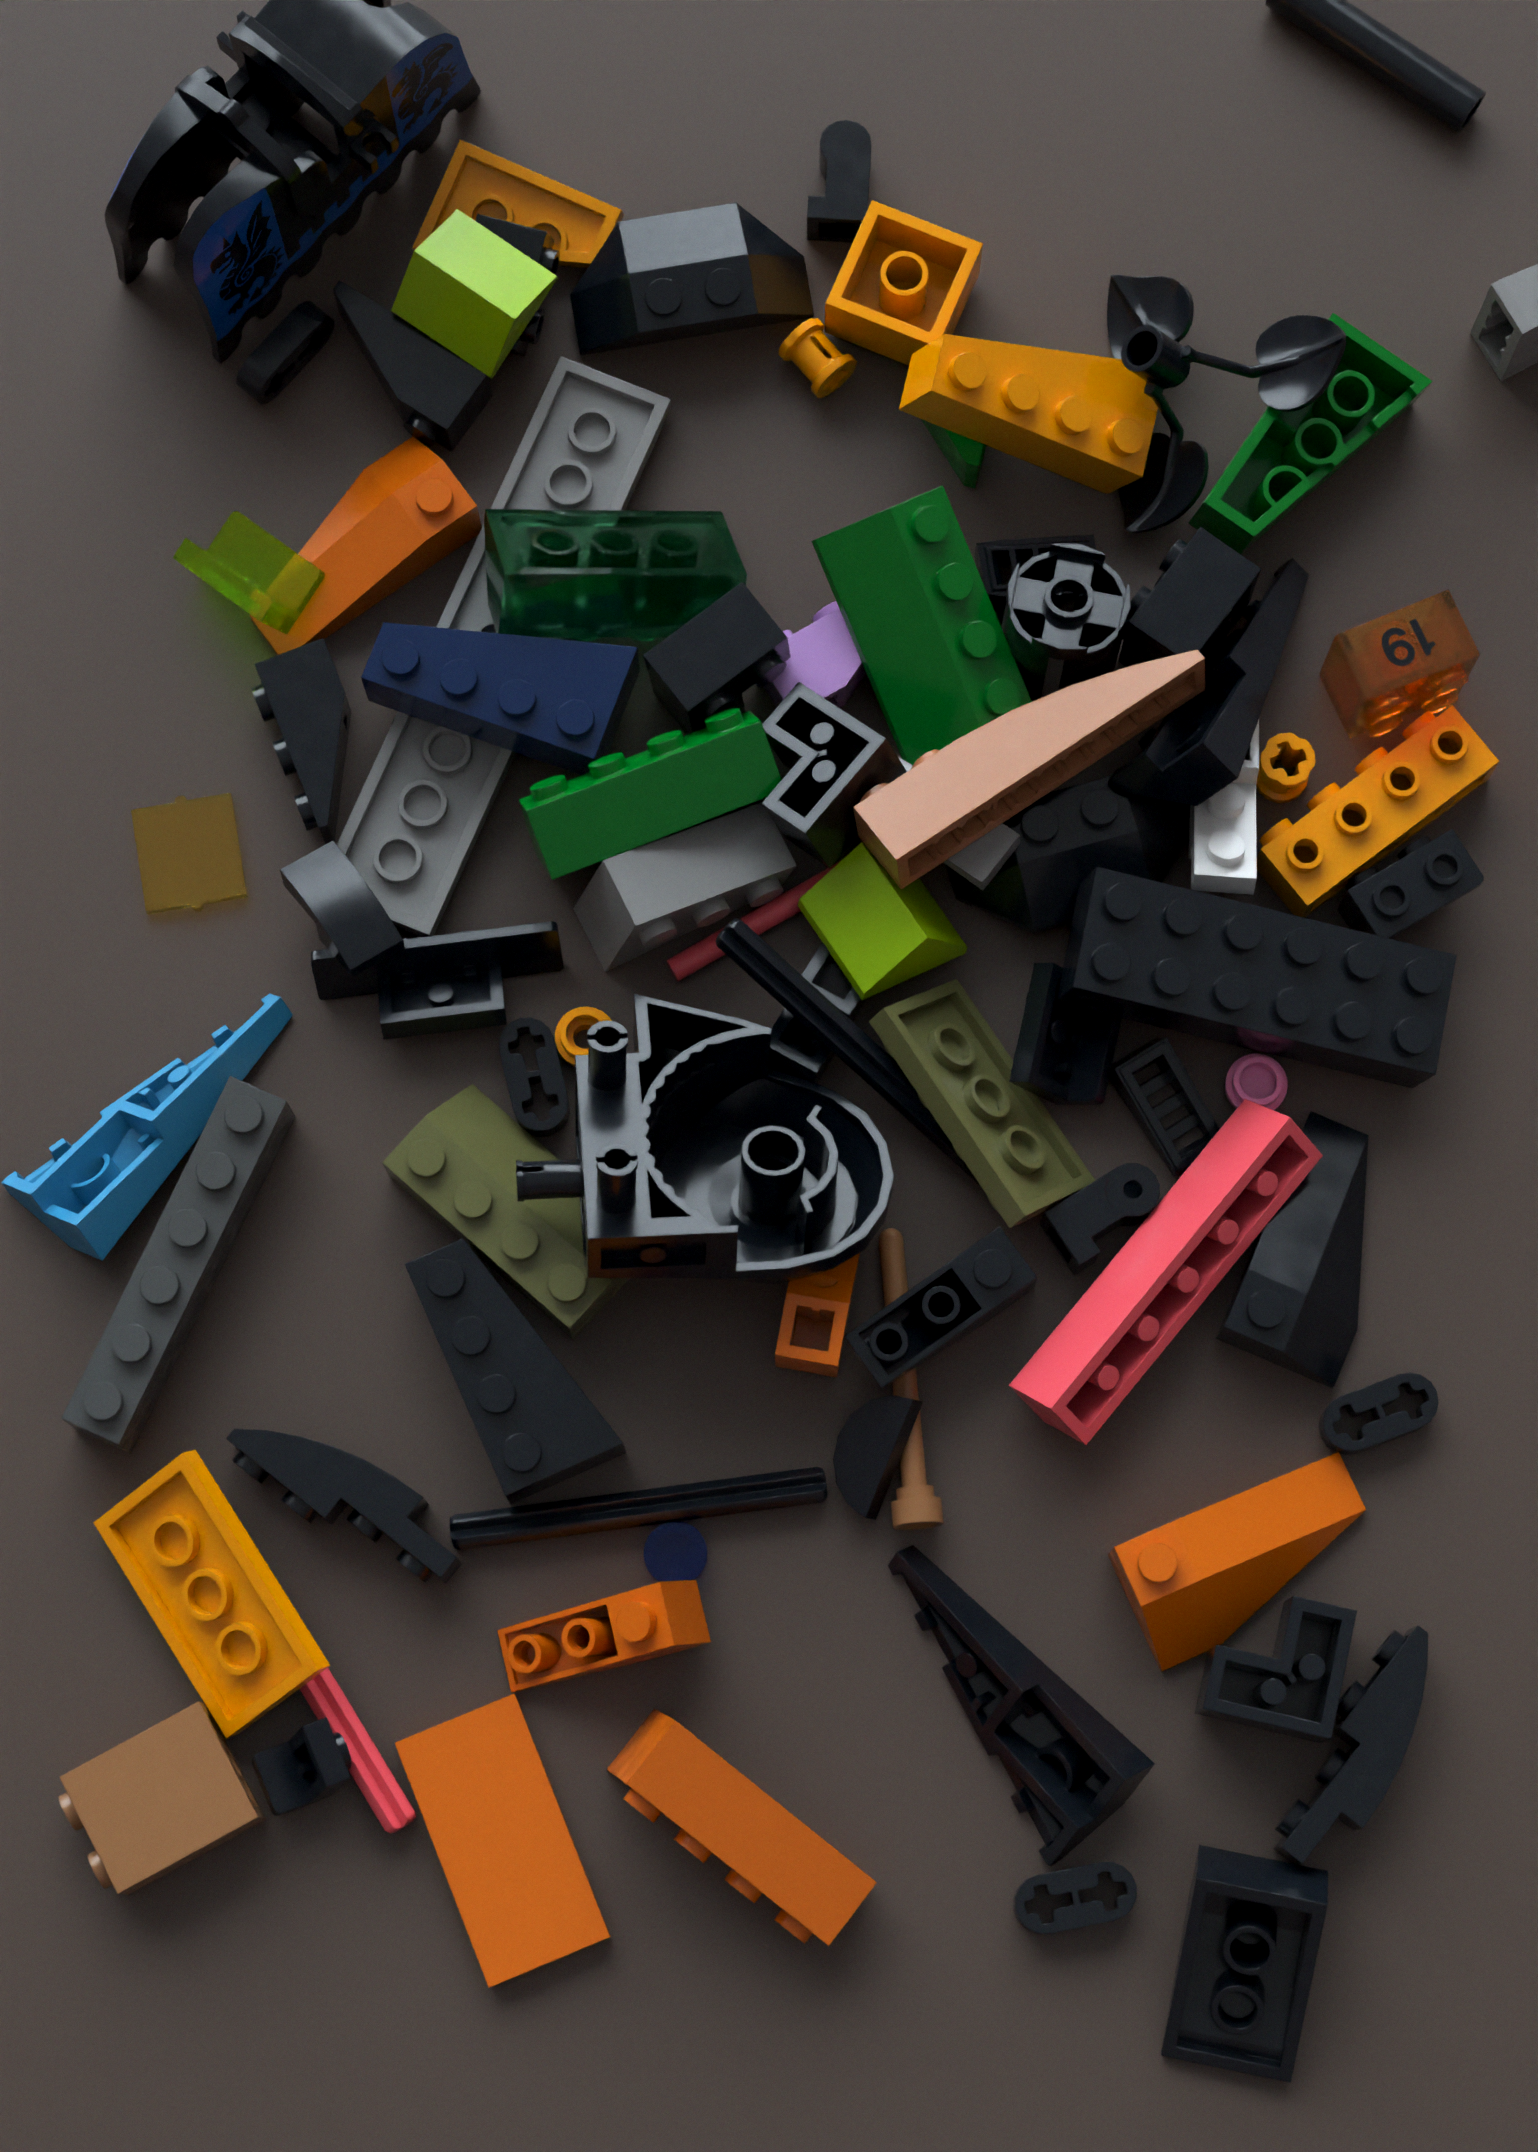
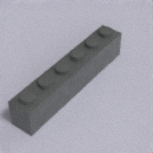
[61,1076,296,1454]

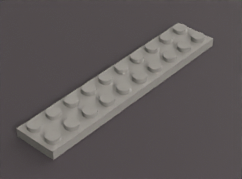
[337,356,671,937]

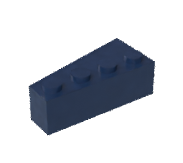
[361,622,640,775]

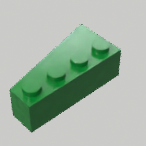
[1188,313,1432,554]

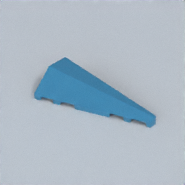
[1,993,293,1261]

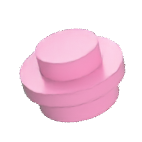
[1225,1054,1288,1110]

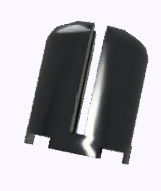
[1002,543,1131,701]

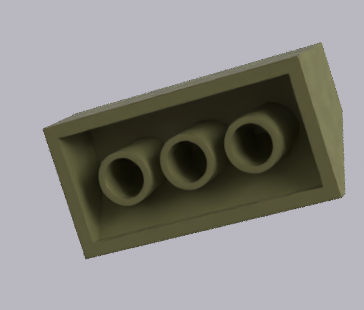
[382,1084,630,1340]

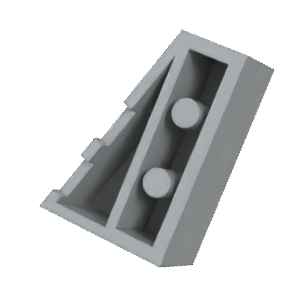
[573,802,797,972]

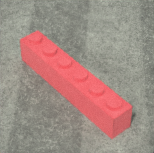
[1009,1099,1323,1445]

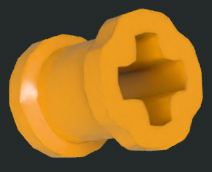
[778,318,857,398]
[1256,733,1316,803]

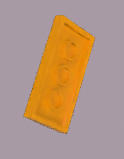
[93,1450,331,1739]

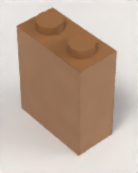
[58,1701,266,1895]

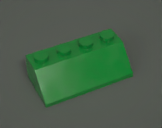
[811,485,1032,765]
[519,708,782,880]

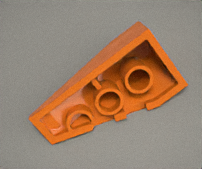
[250,436,482,655]
[1108,1452,1366,1672]

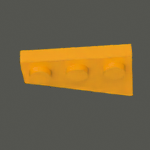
[412,139,624,268]

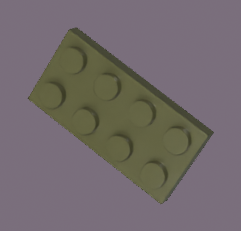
[869,979,1095,1228]

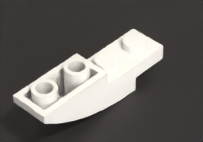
[1189,719,1259,895]

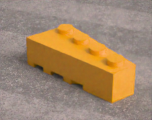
[899,334,1158,494]

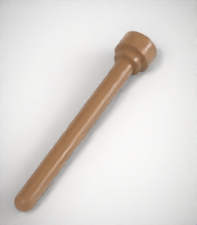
[879,1228,944,1530]

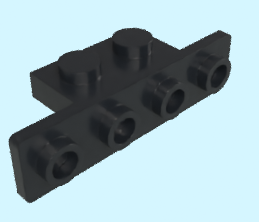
[311,921,564,1040]

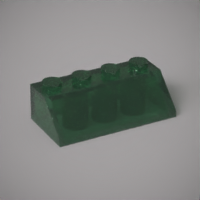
[484,509,747,641]

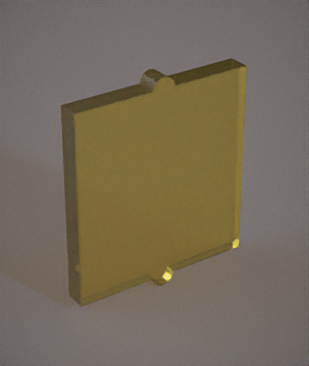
[131,793,248,914]

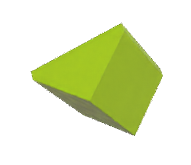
[391,209,558,379]
[797,842,968,1000]

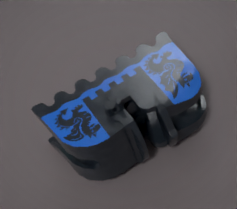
[104,0,481,363]

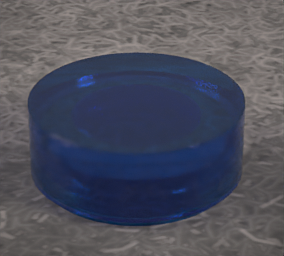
[644,1521,708,1582]

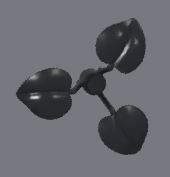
[1107,274,1346,533]

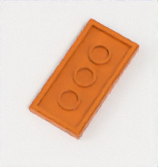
[395,1693,611,1988]

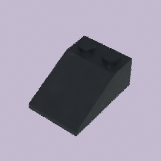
[1161,1845,1328,2083]

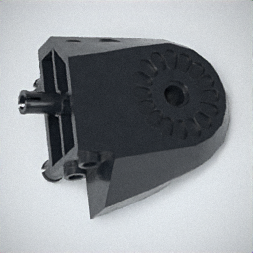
[516,994,894,1284]

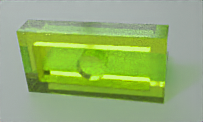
[173,511,325,634]

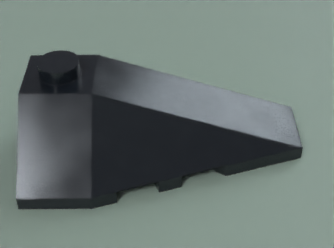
[1216,1111,1369,1388]

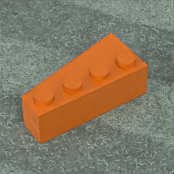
[607,1708,877,1946]

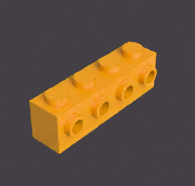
[1257,705,1500,918]

